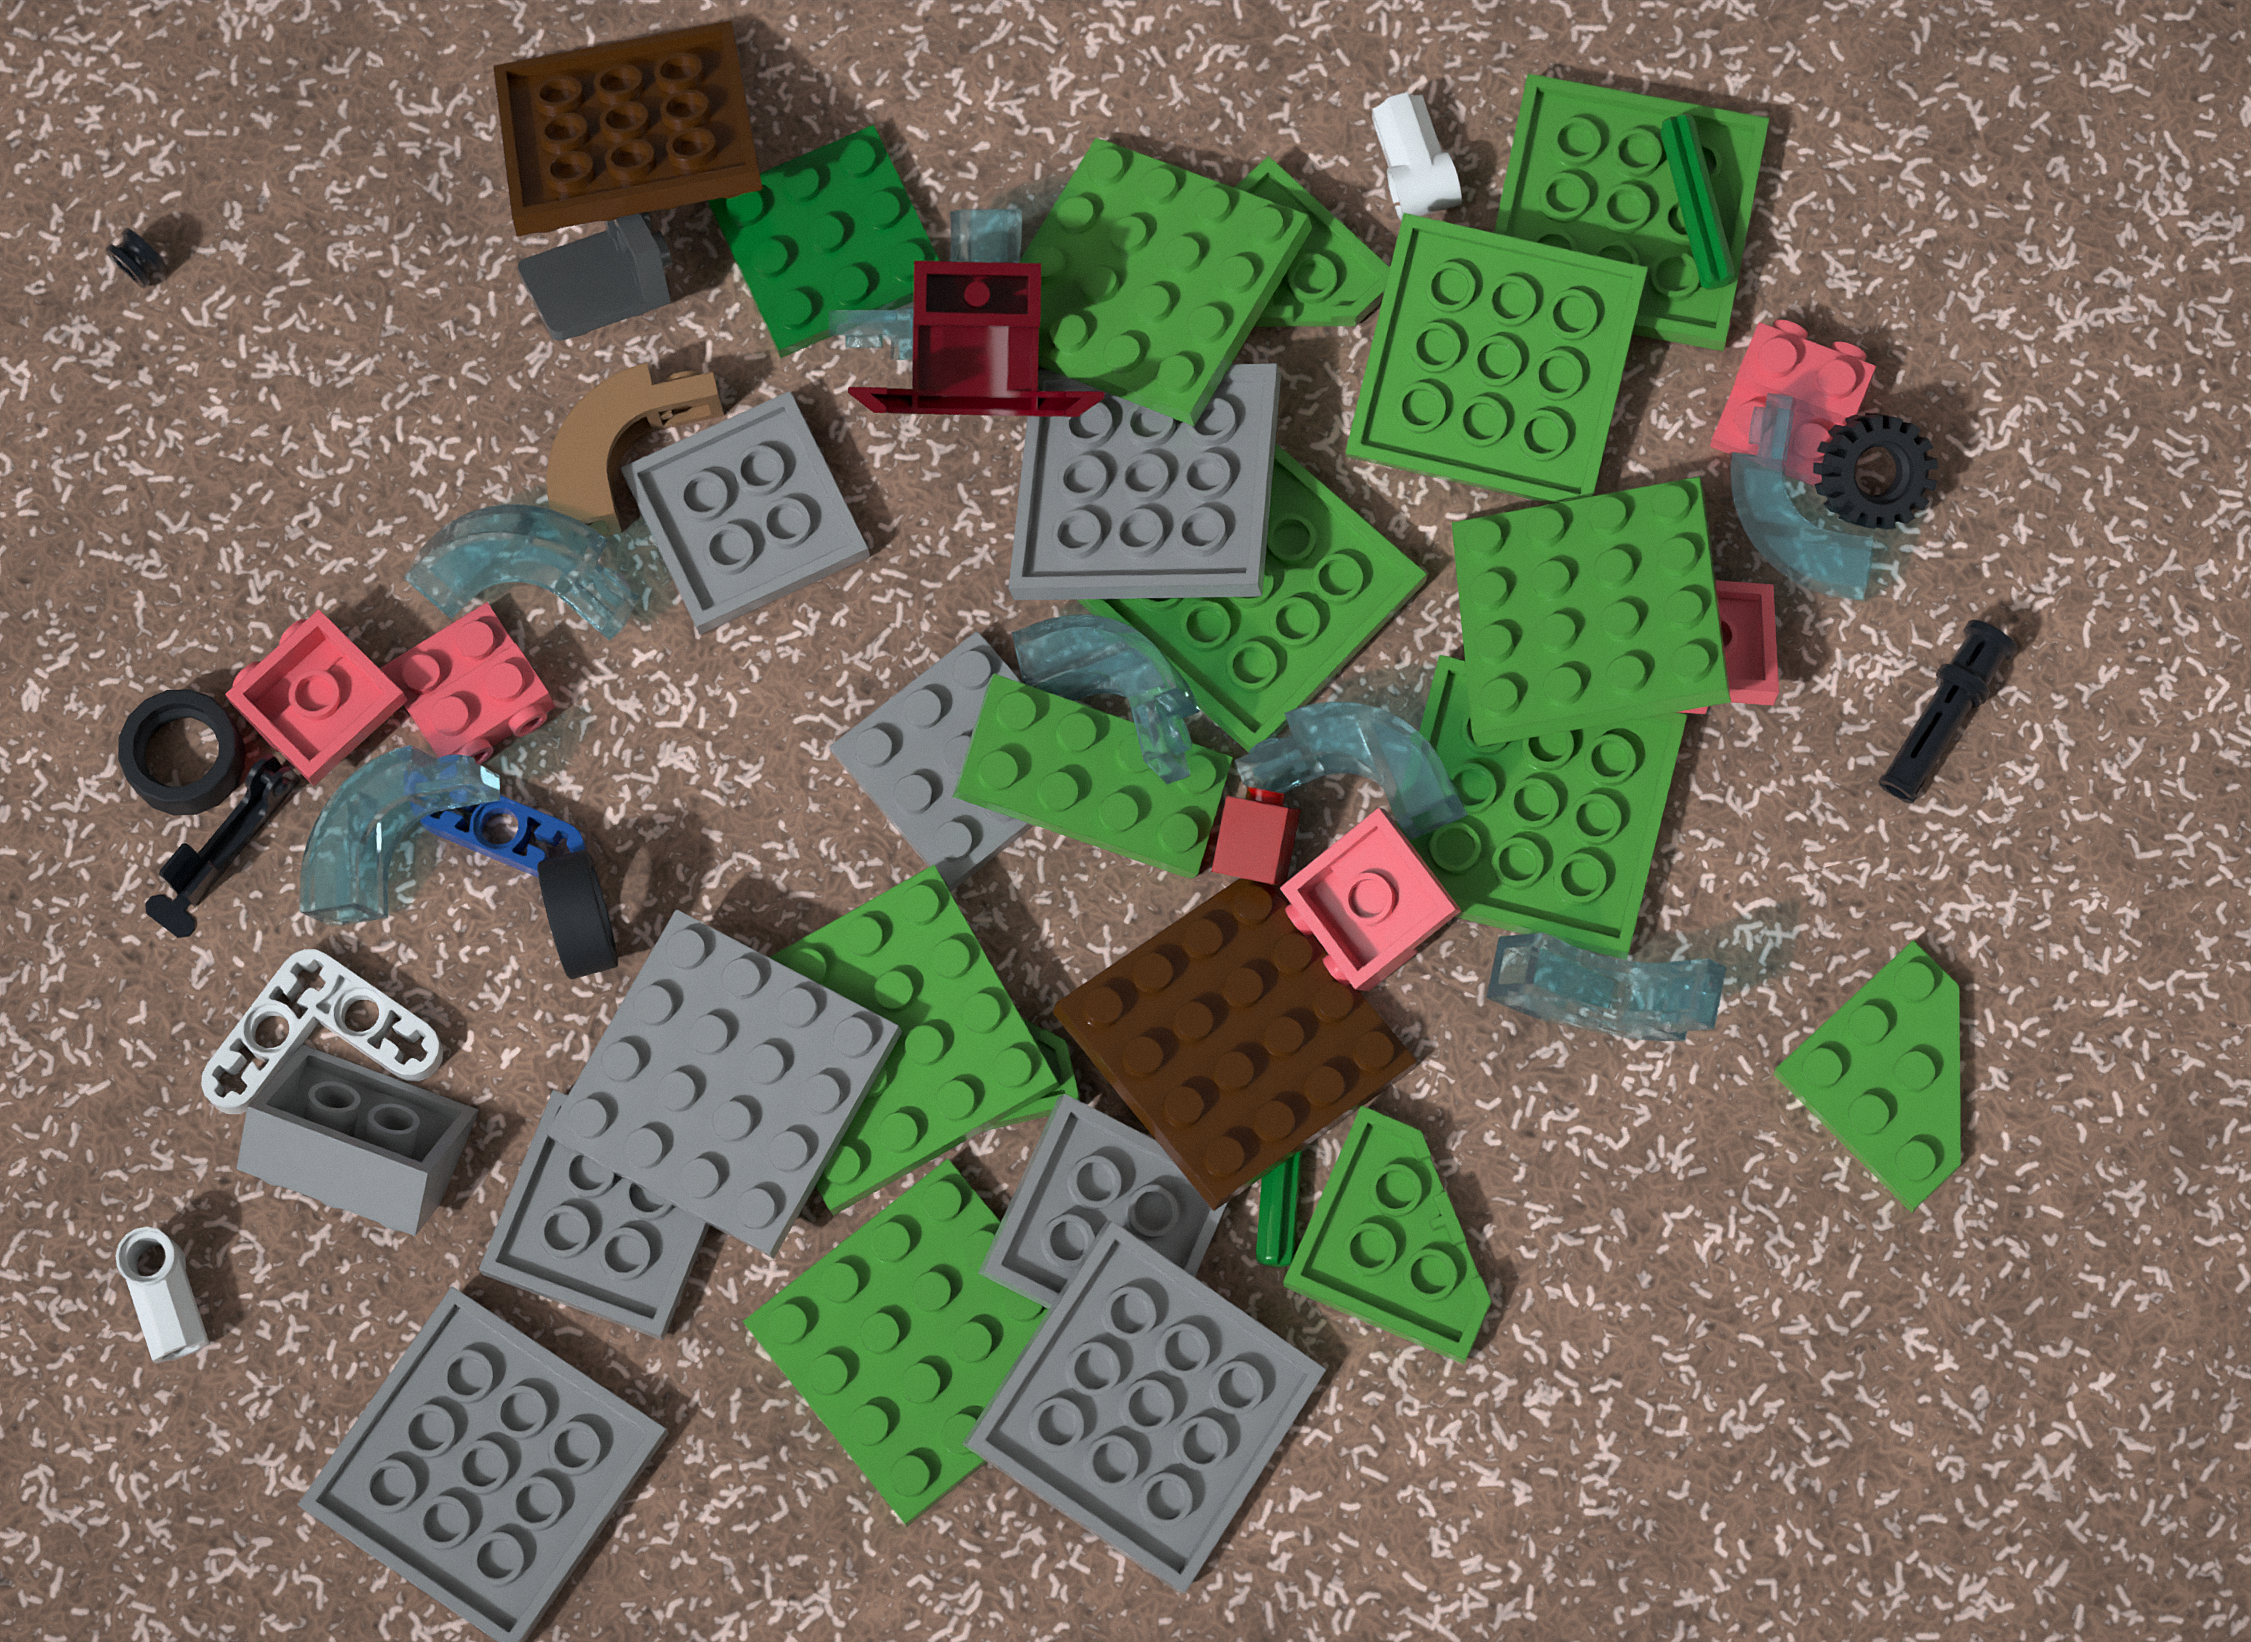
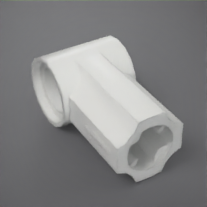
[1372,92,1462,221]
[116,1227,209,1364]

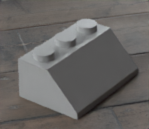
[237,1044,479,1236]

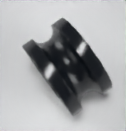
[105,228,166,289]

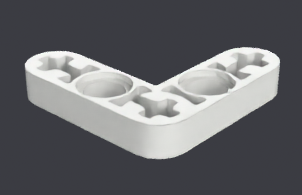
[201,949,443,1114]

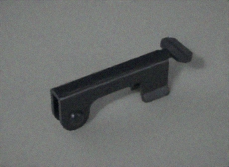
[145,754,300,938]

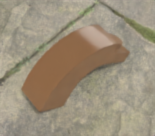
[547,363,724,547]

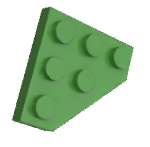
[1234,156,1390,327]
[1773,940,1961,1213]
[1283,1105,1491,1365]

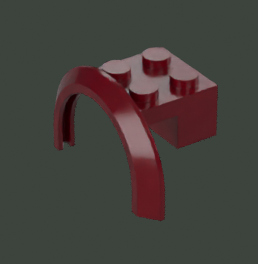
[848,261,1105,417]

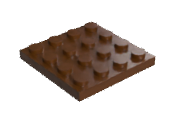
[493,20,763,237]
[1053,878,1417,1211]

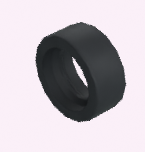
[118,689,245,816]
[537,850,618,979]

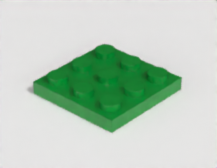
[707,124,940,359]

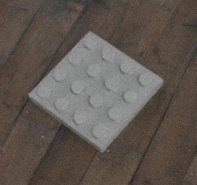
[1008,363,1281,600]
[546,909,902,1259]
[962,1221,1326,1593]
[297,1286,669,1642]

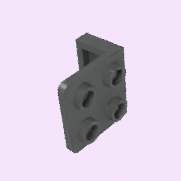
[517,212,672,341]

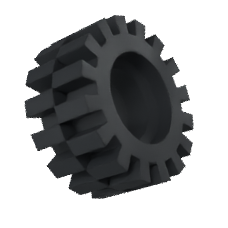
[1813,413,1938,530]

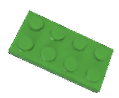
[952,674,1233,879]

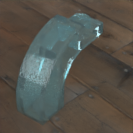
[829,209,1022,360]
[1730,393,1876,603]
[404,504,639,641]
[1012,614,1200,785]
[1234,702,1468,840]
[300,745,500,926]
[1486,932,1726,1041]

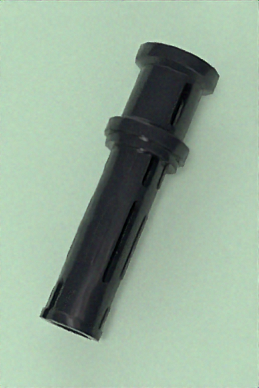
[1878,619,2018,804]

